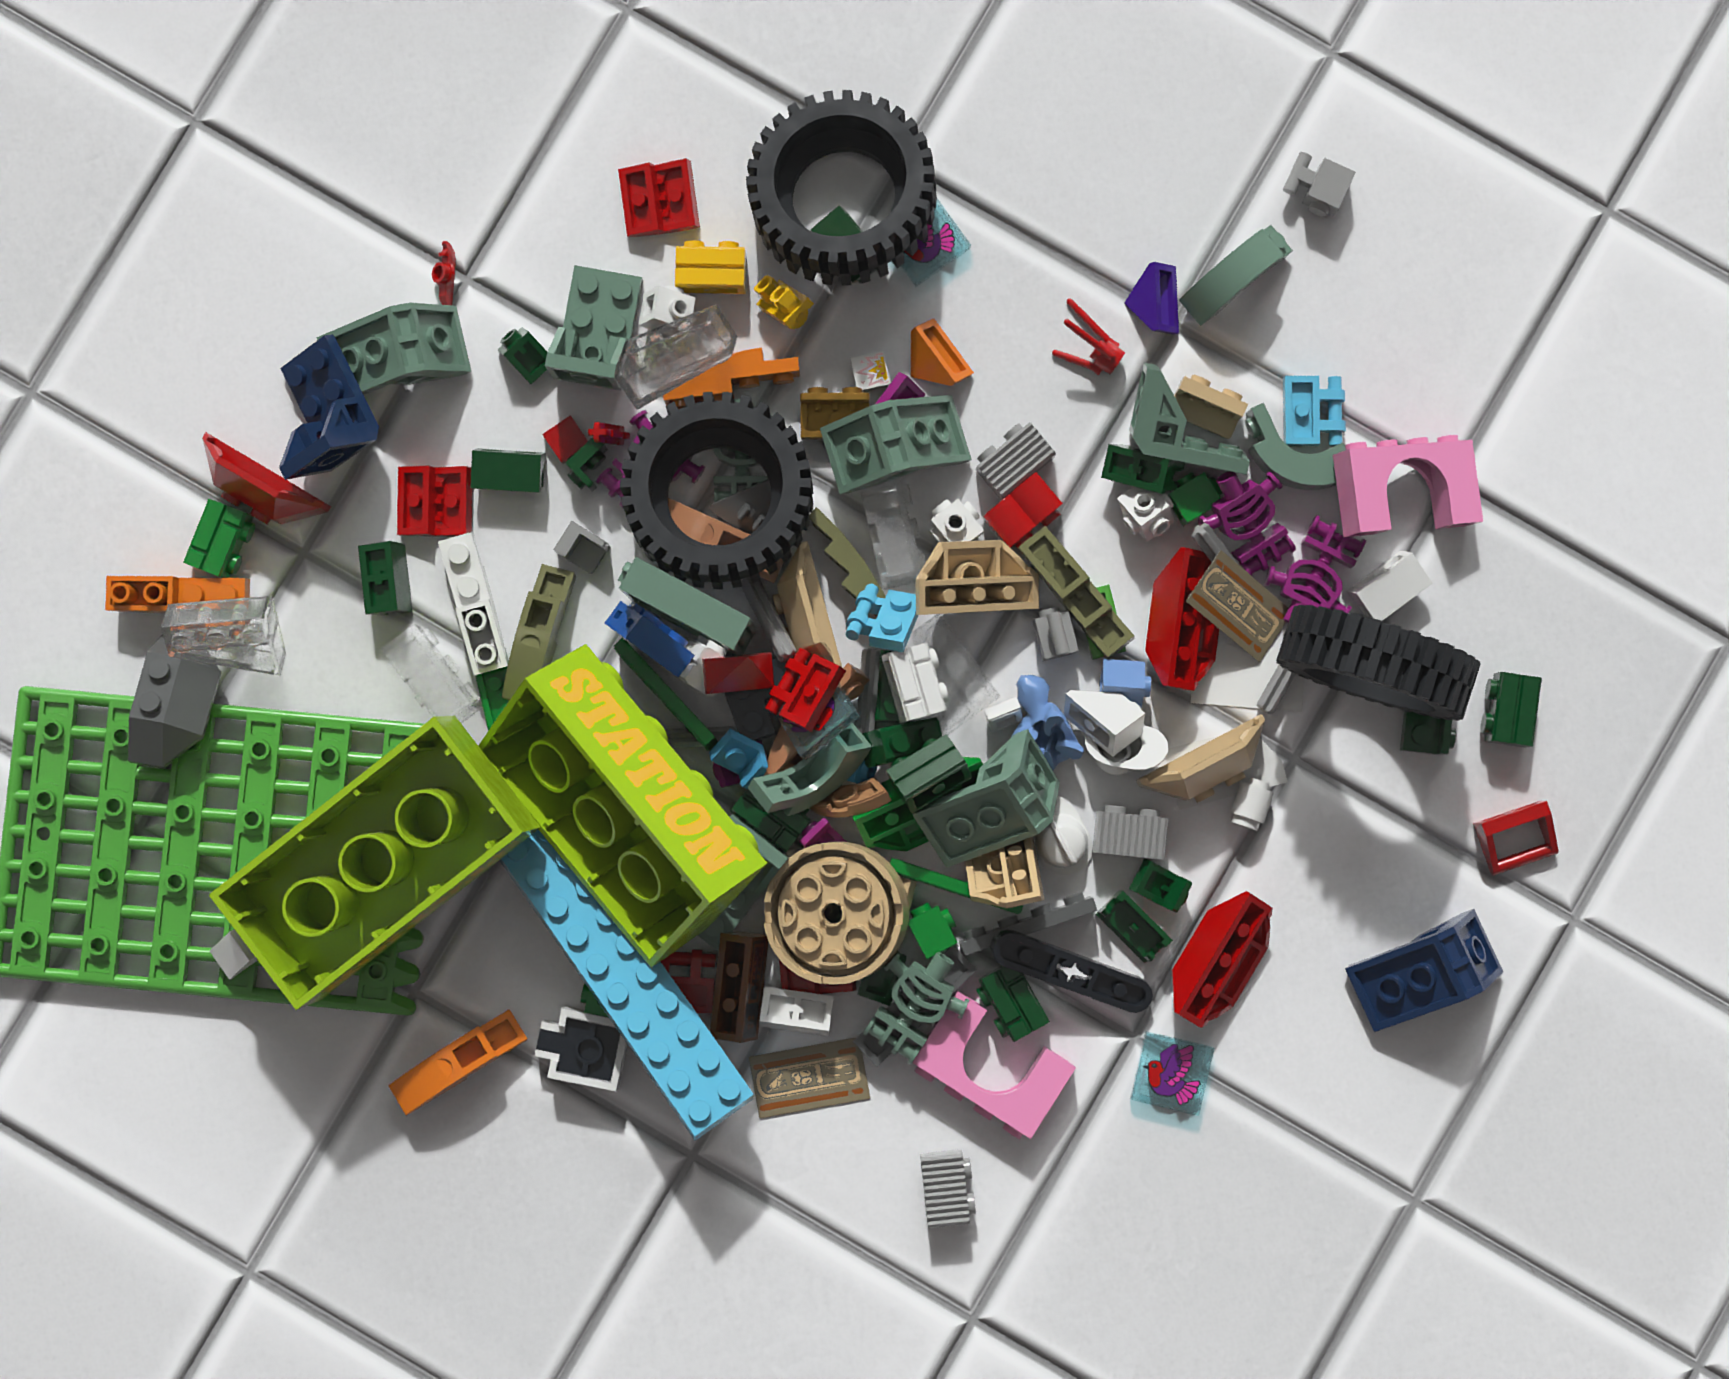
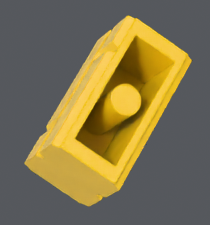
[675,240,746,294]

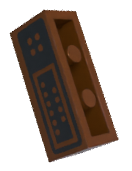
[710,931,769,1043]

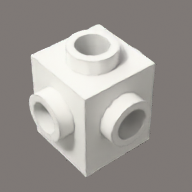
[638,286,696,339]
[1117,486,1175,542]
[929,498,984,543]

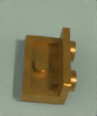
[800,387,870,440]

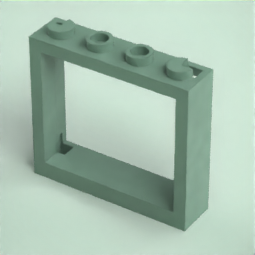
[618,557,757,656]

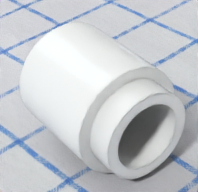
[1230,777,1274,831]

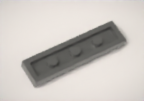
[959,892,1098,956]
[853,945,977,1067]

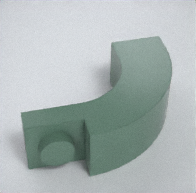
[1179,225,1293,326]
[1245,402,1346,490]
[748,722,872,816]

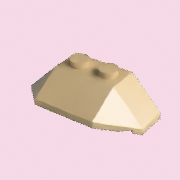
[915,540,1039,615]
[772,541,842,667]
[1136,714,1265,803]
[965,836,1044,908]

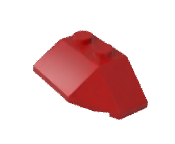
[202,432,331,525]
[1145,547,1219,691]
[1172,891,1273,1028]

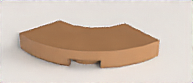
[809,777,892,818]

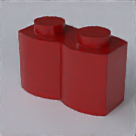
[982,472,1063,549]

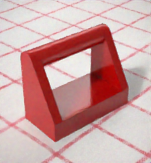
[1473,801,1559,876]

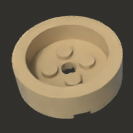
[764,842,909,984]

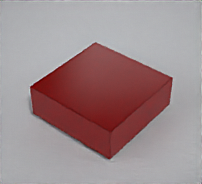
[542,415,588,464]

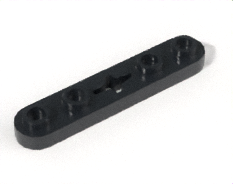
[990,929,1153,1013]

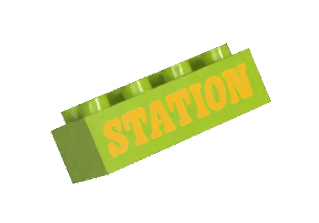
[478,644,767,968]
[209,715,541,1010]

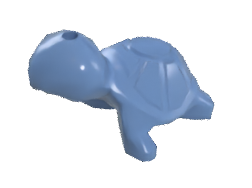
[1011,675,1084,771]

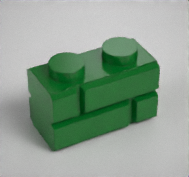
[183,499,255,578]

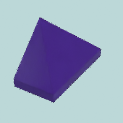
[1124,262,1179,335]

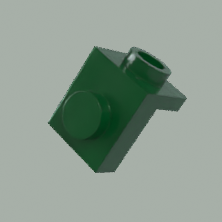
[1129,858,1192,913]

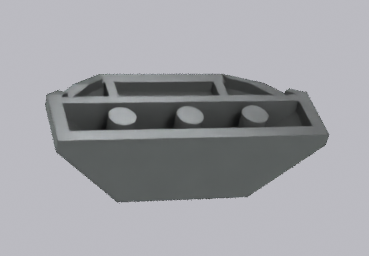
[128,632,222,769]

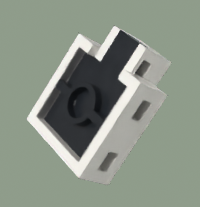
[535,1006,627,1092]

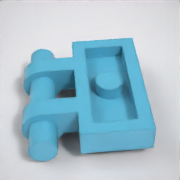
[1283,376,1346,446]
[845,584,919,652]

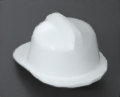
[1085,725,1168,775]
[1033,796,1093,875]

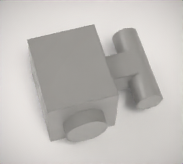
[1283,152,1356,217]
[1033,607,1079,661]

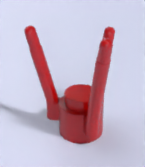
[1052,298,1125,376]

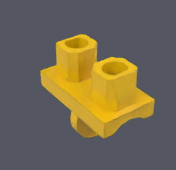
[754,274,814,329]

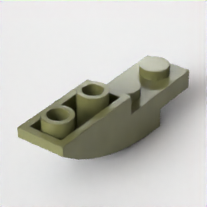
[502,564,576,701]

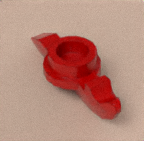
[431,241,456,305]

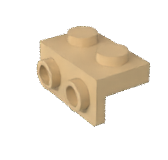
[1174,375,1248,439]

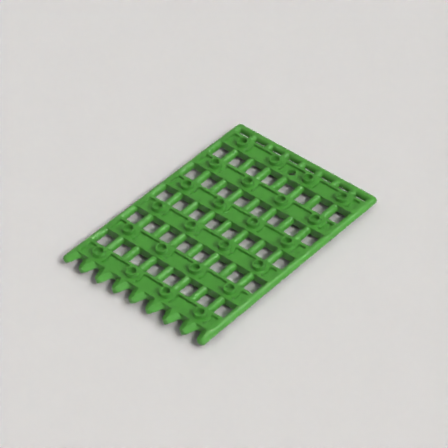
[0,686,425,1016]

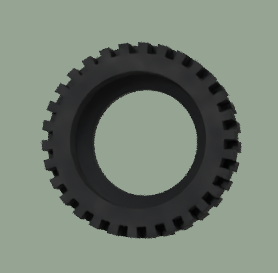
[746,90,937,286]
[620,392,814,590]
[1276,605,1481,721]

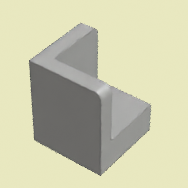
[553,521,610,574]

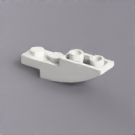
[438,532,508,675]

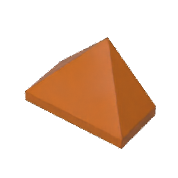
[911,318,974,386]

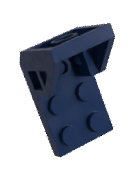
[279,334,379,480]
[1345,909,1503,1032]

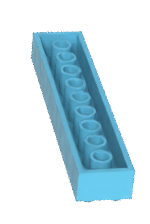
[499,829,754,1141]

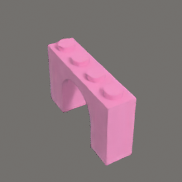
[1333,435,1483,537]
[912,990,1076,1139]

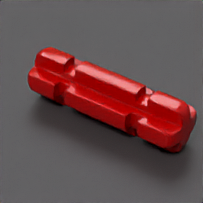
[588,422,630,446]

